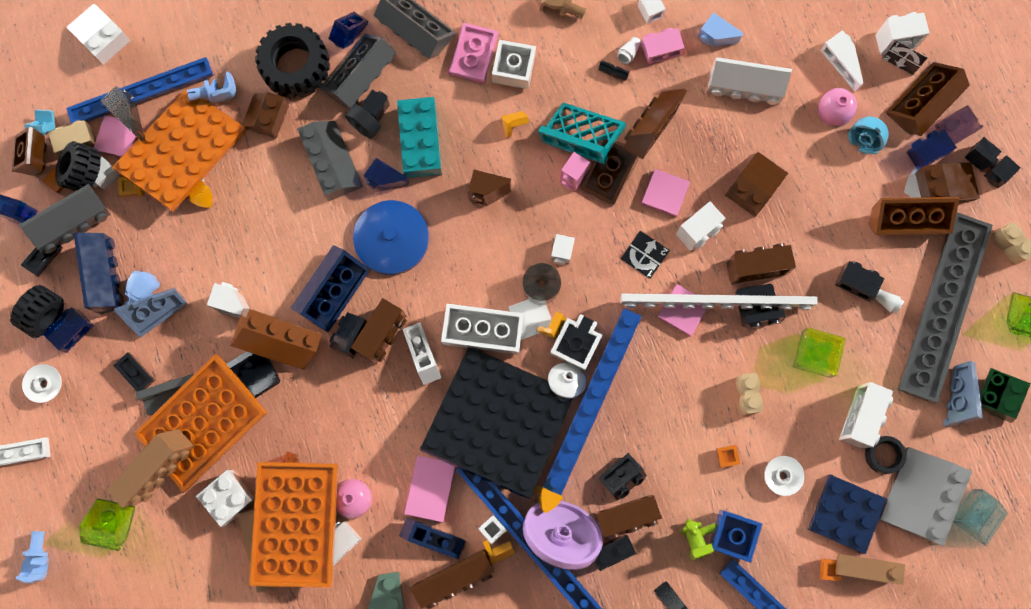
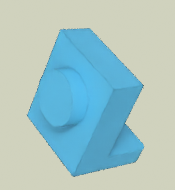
[24,109,55,135]

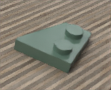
[368,571,404,609]

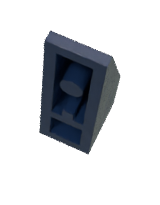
[399,517,466,559]

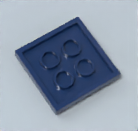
[808,474,887,554]

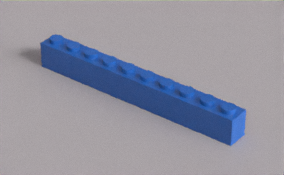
[543,308,642,495]
[456,468,603,609]

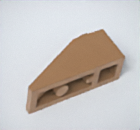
[836,554,905,585]

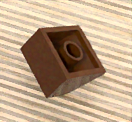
[242,92,289,139]
[12,127,46,176]
[468,170,512,207]

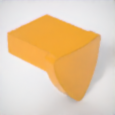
[501,111,529,138]
[118,177,144,197]
[189,181,213,208]
[536,311,567,340]
[534,485,563,513]
[483,540,516,564]

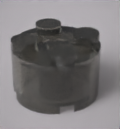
[522,263,561,305]

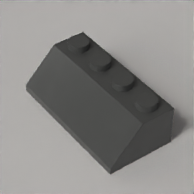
[373,0,457,59]
[320,34,396,108]
[297,121,363,201]
[19,184,111,255]

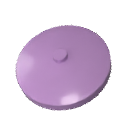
[523,501,603,569]

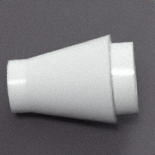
[617,37,641,64]
[875,289,905,314]

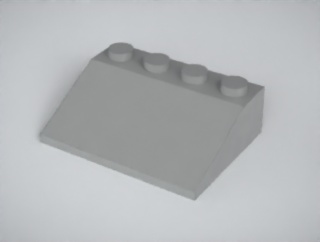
[879,447,972,546]

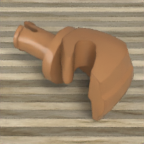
[540,0,586,20]

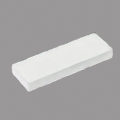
[0,438,51,466]

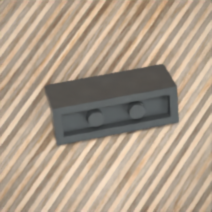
[136,374,194,416]

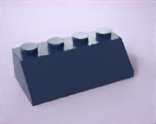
[73,232,123,314]
[291,245,370,332]

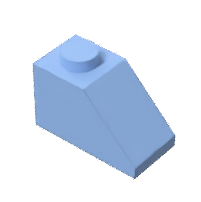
[698,12,744,47]

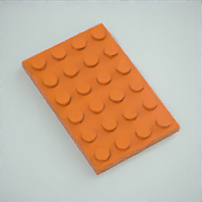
[112,87,246,212]
[134,354,268,492]
[249,462,339,588]

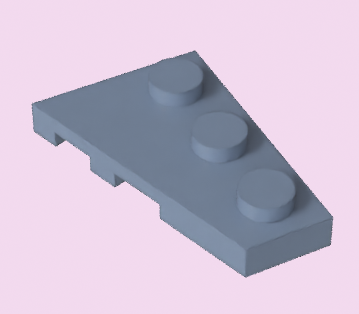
[114,288,187,338]
[943,361,983,427]

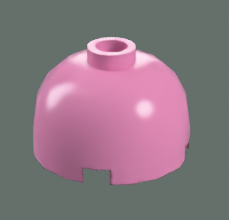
[818,88,857,127]
[336,479,372,519]

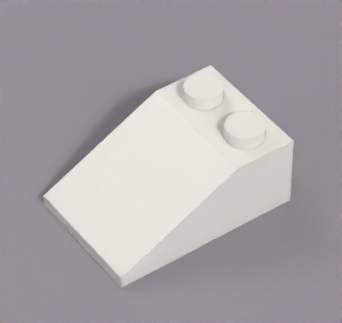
[67,4,131,65]

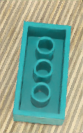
[397,97,442,179]

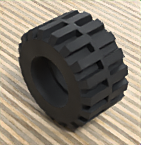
[55,141,101,191]
[10,285,65,338]

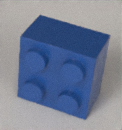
[709,510,762,563]

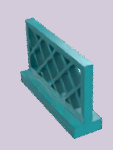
[538,102,626,164]

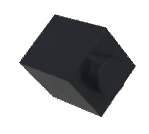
[361,90,390,122]
[965,137,1002,171]
[984,155,1021,189]

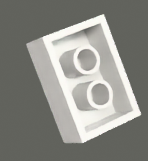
[839,382,893,449]

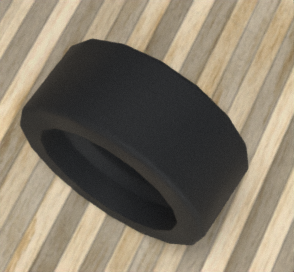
[345,104,381,139]
[865,436,907,474]

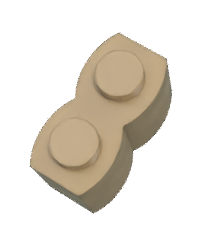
[992,222,1031,265]
[736,373,763,415]

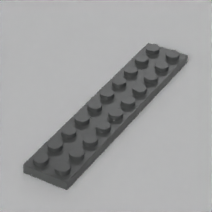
[897,212,993,404]

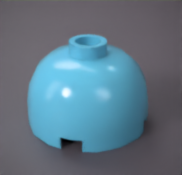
[848,116,889,154]

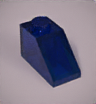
[328,12,369,49]
[363,158,409,191]

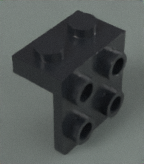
[735,284,785,329]
[227,351,280,398]

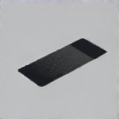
[655,581,688,609]

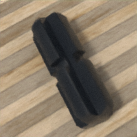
[598,60,629,81]

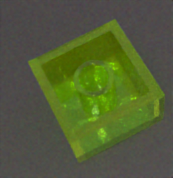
[793,327,846,378]

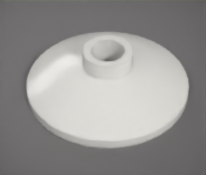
[548,363,586,398]
[22,364,62,403]
[764,456,805,496]

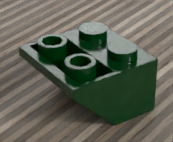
[980,368,1031,423]

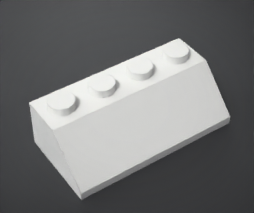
[707,57,792,105]

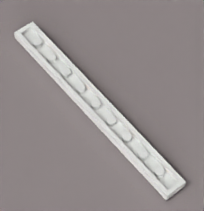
[620,294,817,310]

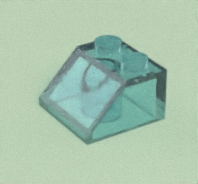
[953,489,1008,546]

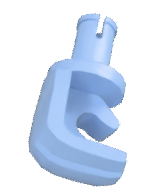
[187,72,236,103]
[124,271,160,305]
[16,531,49,584]

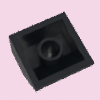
[329,312,367,359]

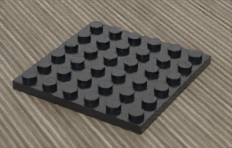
[420,347,573,500]

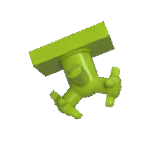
[680,519,717,561]

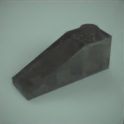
[100,86,145,141]

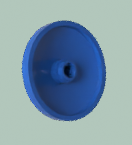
[353,200,429,275]

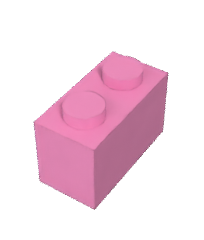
[641,28,685,65]
[560,152,590,191]

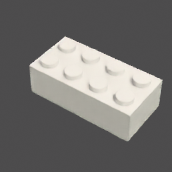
[441,304,524,355]

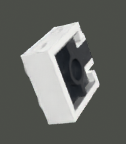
[550,314,602,371]

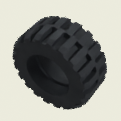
[255,23,330,98]

